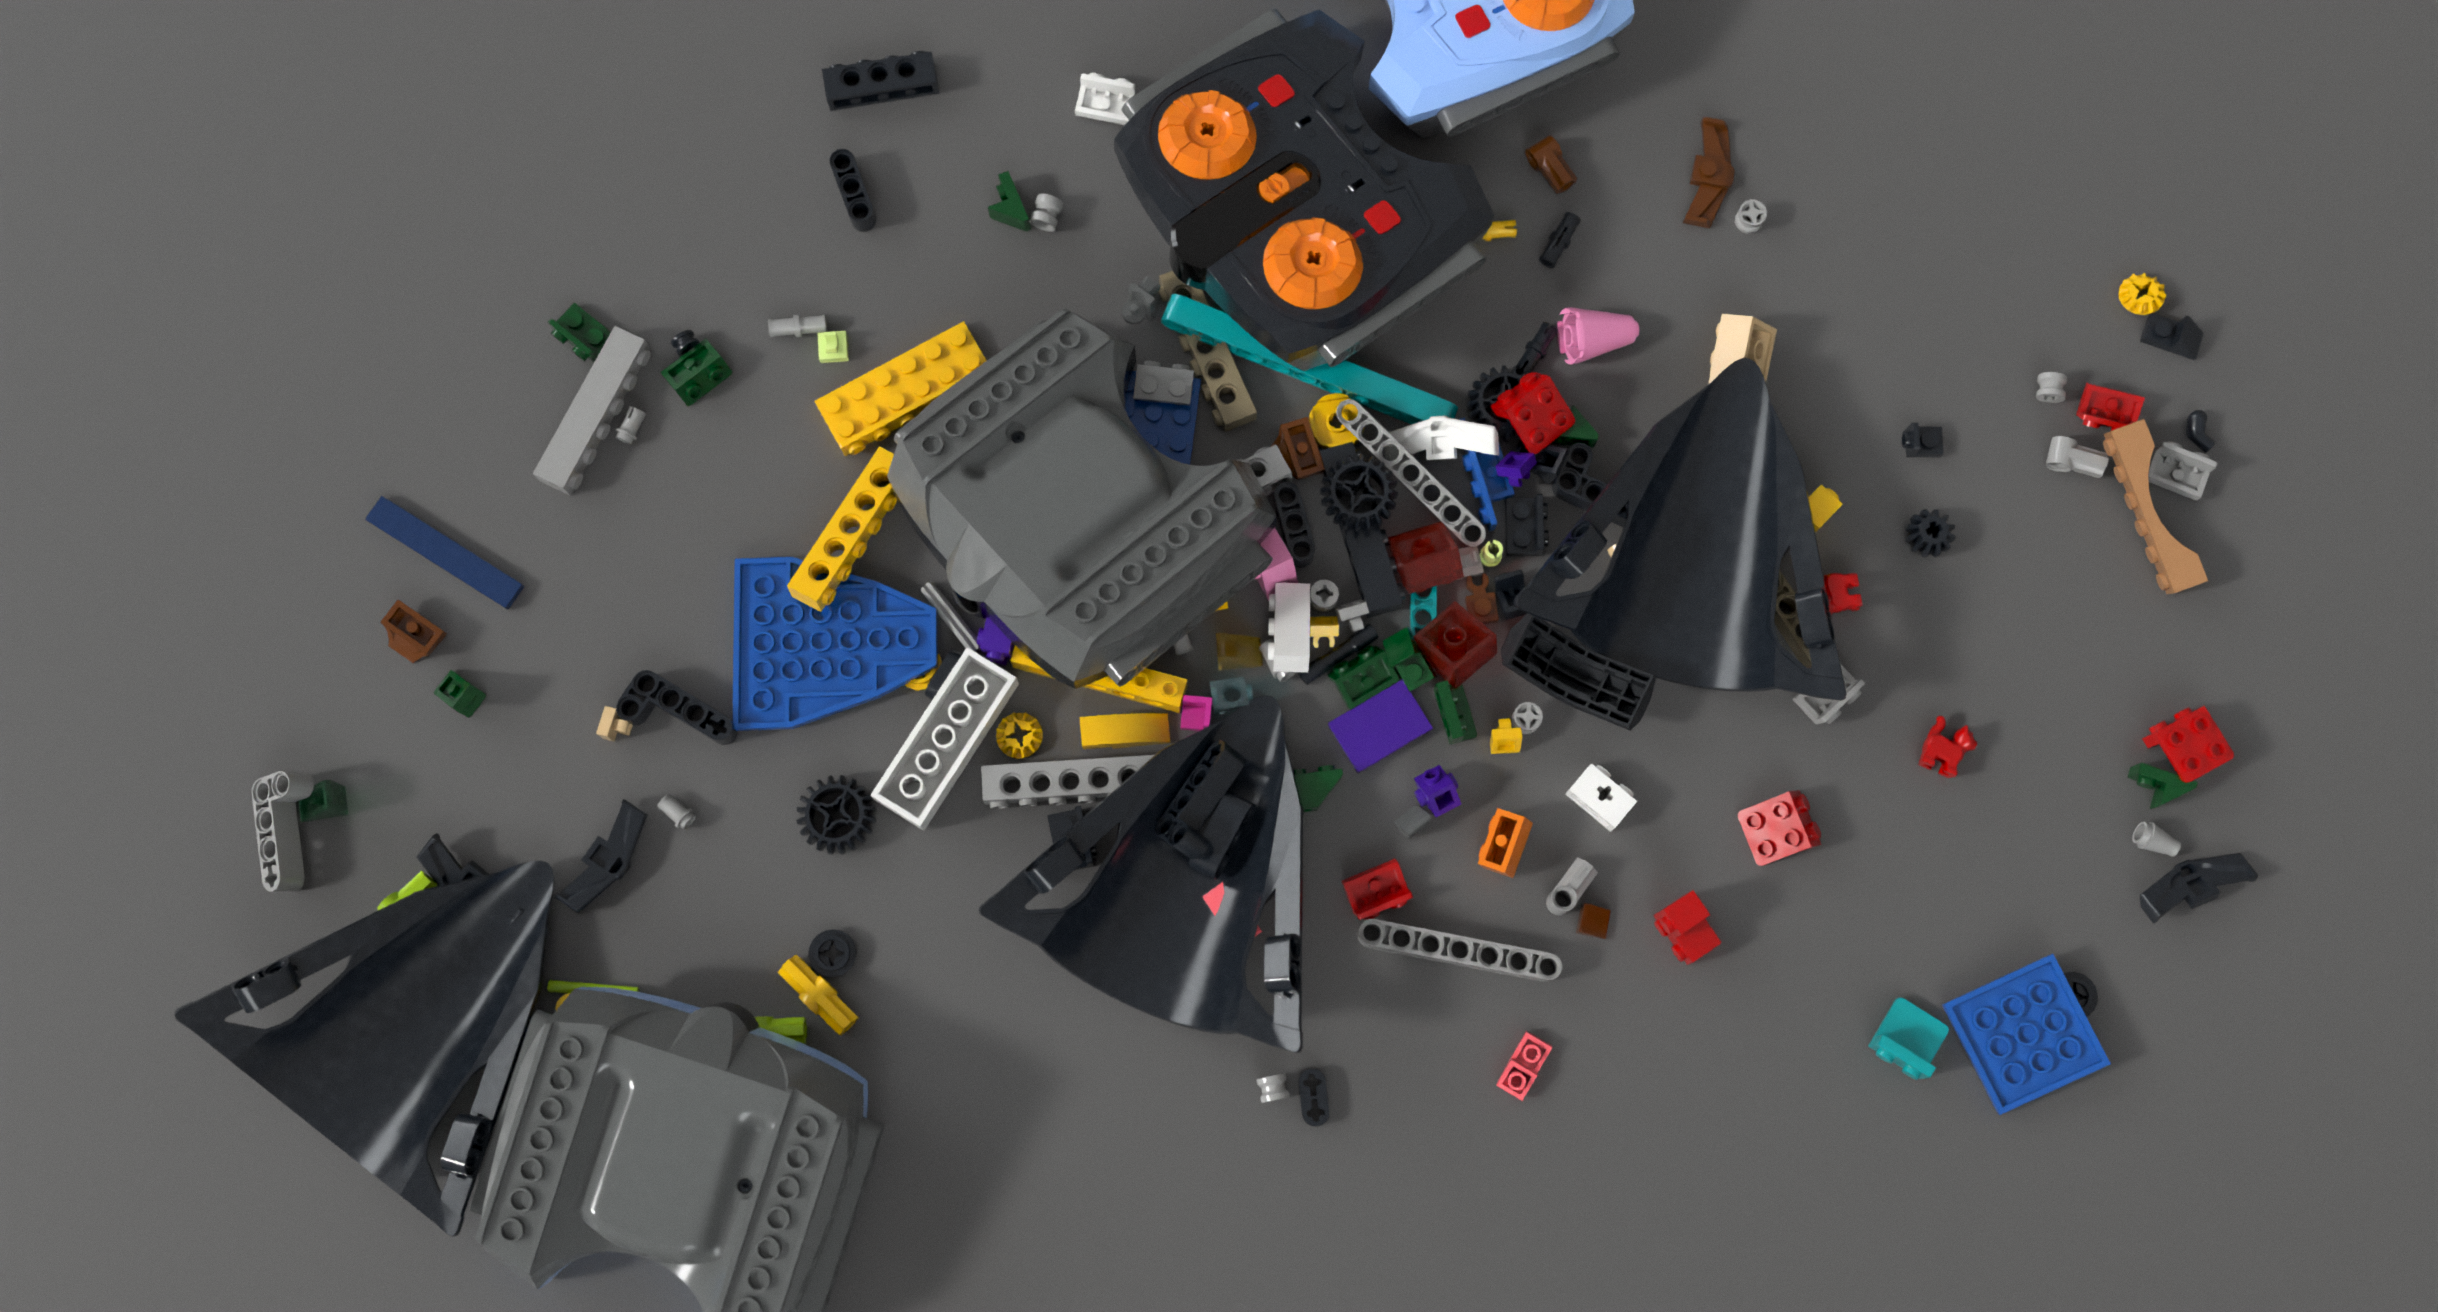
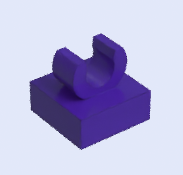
[1495,451,1536,487]

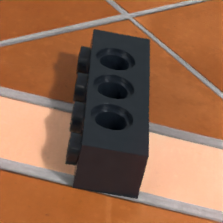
[822,51,940,111]

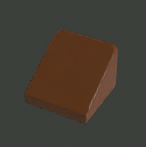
[1576,903,1611,940]

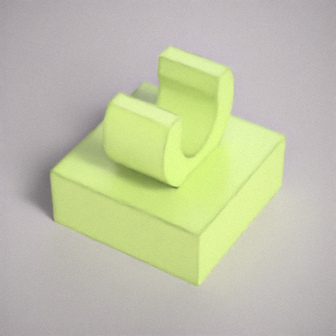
[818,331,849,363]

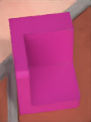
[1180,695,1212,731]

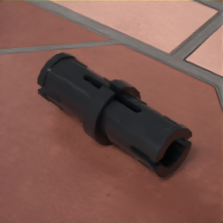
[1539,212,1581,268]
[1515,322,1558,375]

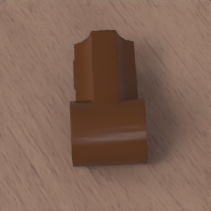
[1525,135,1578,194]

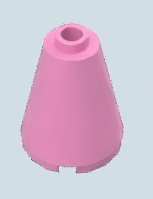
[1557,307,1639,365]

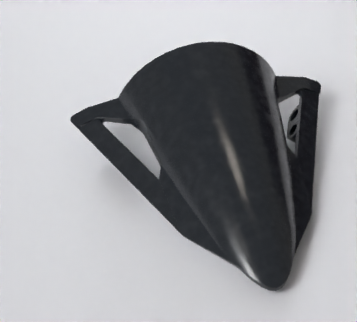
[1514,358,1847,701]
[979,695,1304,1053]
[174,861,554,1237]

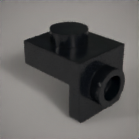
[1494,570,1527,620]

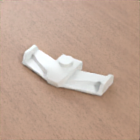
[1384,415,1499,461]

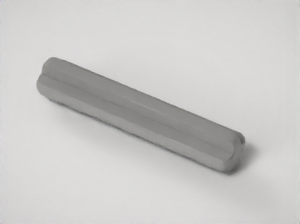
[921,581,980,652]

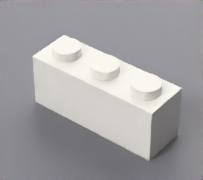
[1268,583,1310,673]

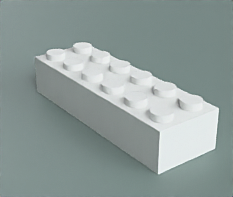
[870,647,1019,831]

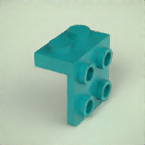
[1868,998,1949,1080]

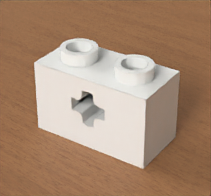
[1565,763,1637,832]

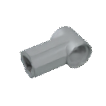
[2045,436,2109,478]
[1546,857,1598,916]

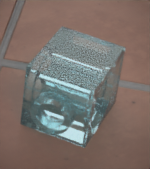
[1209,676,1253,715]

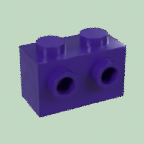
[977,614,1015,666]

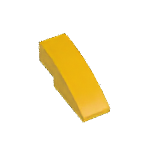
[1079,713,1171,750]

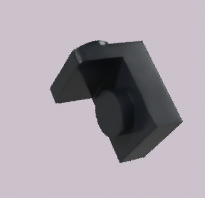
[1901,422,1944,457]

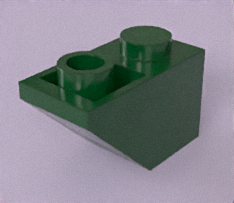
[1294,765,1343,813]

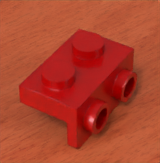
[2076,382,2145,431]
[1341,859,1413,920]

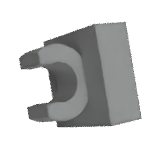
[1448,546,1484,581]
[1334,599,1369,632]

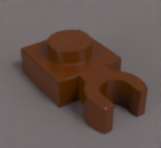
[1465,573,1499,626]

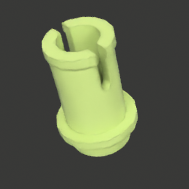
[1479,540,1503,567]

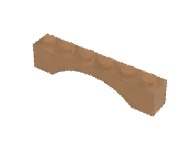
[2103,419,2208,594]

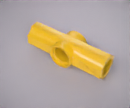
[778,954,859,1036]

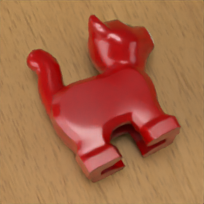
[1823,573,1862,615]
[1918,716,1978,778]

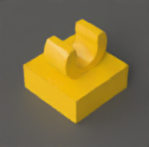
[1310,616,1339,648]
[1490,718,1522,754]

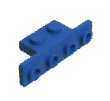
[1459,417,1515,532]

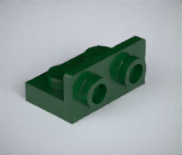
[548,303,611,363]
[660,338,732,406]
[1328,646,1400,710]
[1433,680,1477,745]

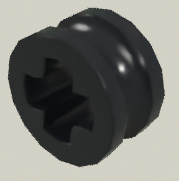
[671,330,700,356]

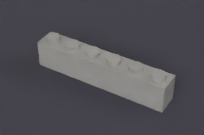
[533,326,651,496]

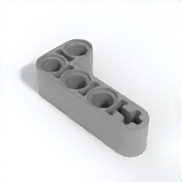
[252,771,314,892]

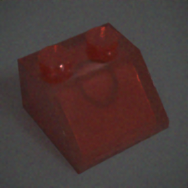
[1388,521,1464,594]
[1414,601,1497,689]

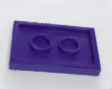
[1328,679,1433,774]

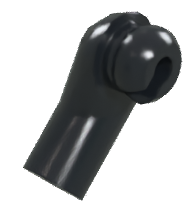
[2186,410,2216,453]

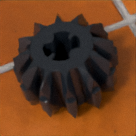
[1905,509,1956,557]

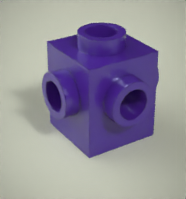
[1414,765,1461,817]

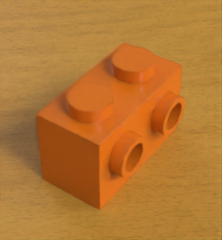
[1478,808,1533,878]

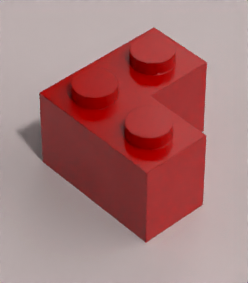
[1653,890,1722,965]

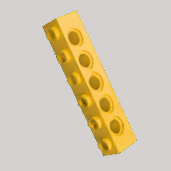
[787,446,897,612]
[1010,645,1188,713]

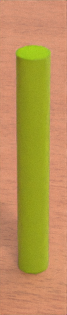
[547,980,639,993]

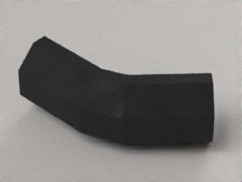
[1501,613,1656,731]

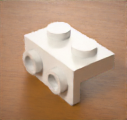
[1075,73,1136,125]

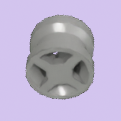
[1735,199,1767,234]
[2036,372,2067,403]
[1310,579,1339,613]
[1511,702,1543,735]
[1256,1073,1290,1103]

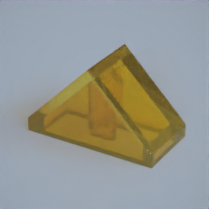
[1216,633,1263,670]

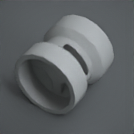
[1029,194,1064,232]

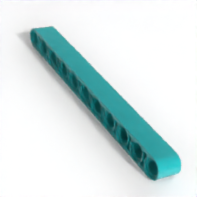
[1161,294,1458,425]

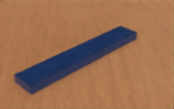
[365,496,525,610]

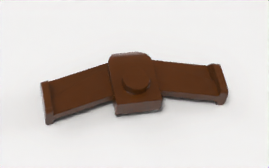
[1683,117,1735,229]

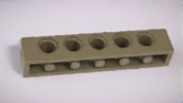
[1158,271,1257,432]

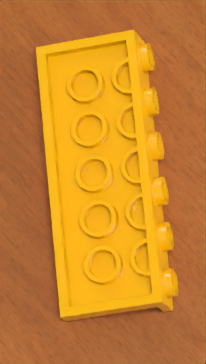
[814,321,987,456]

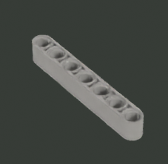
[1336,399,1486,547]
[1357,919,1562,982]

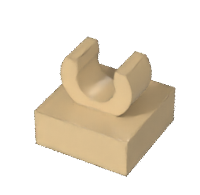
[596,706,633,741]

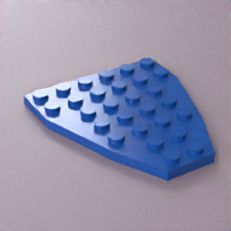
[732,557,938,731]

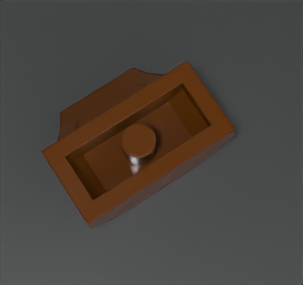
[1270,417,1325,480]
[380,600,447,663]

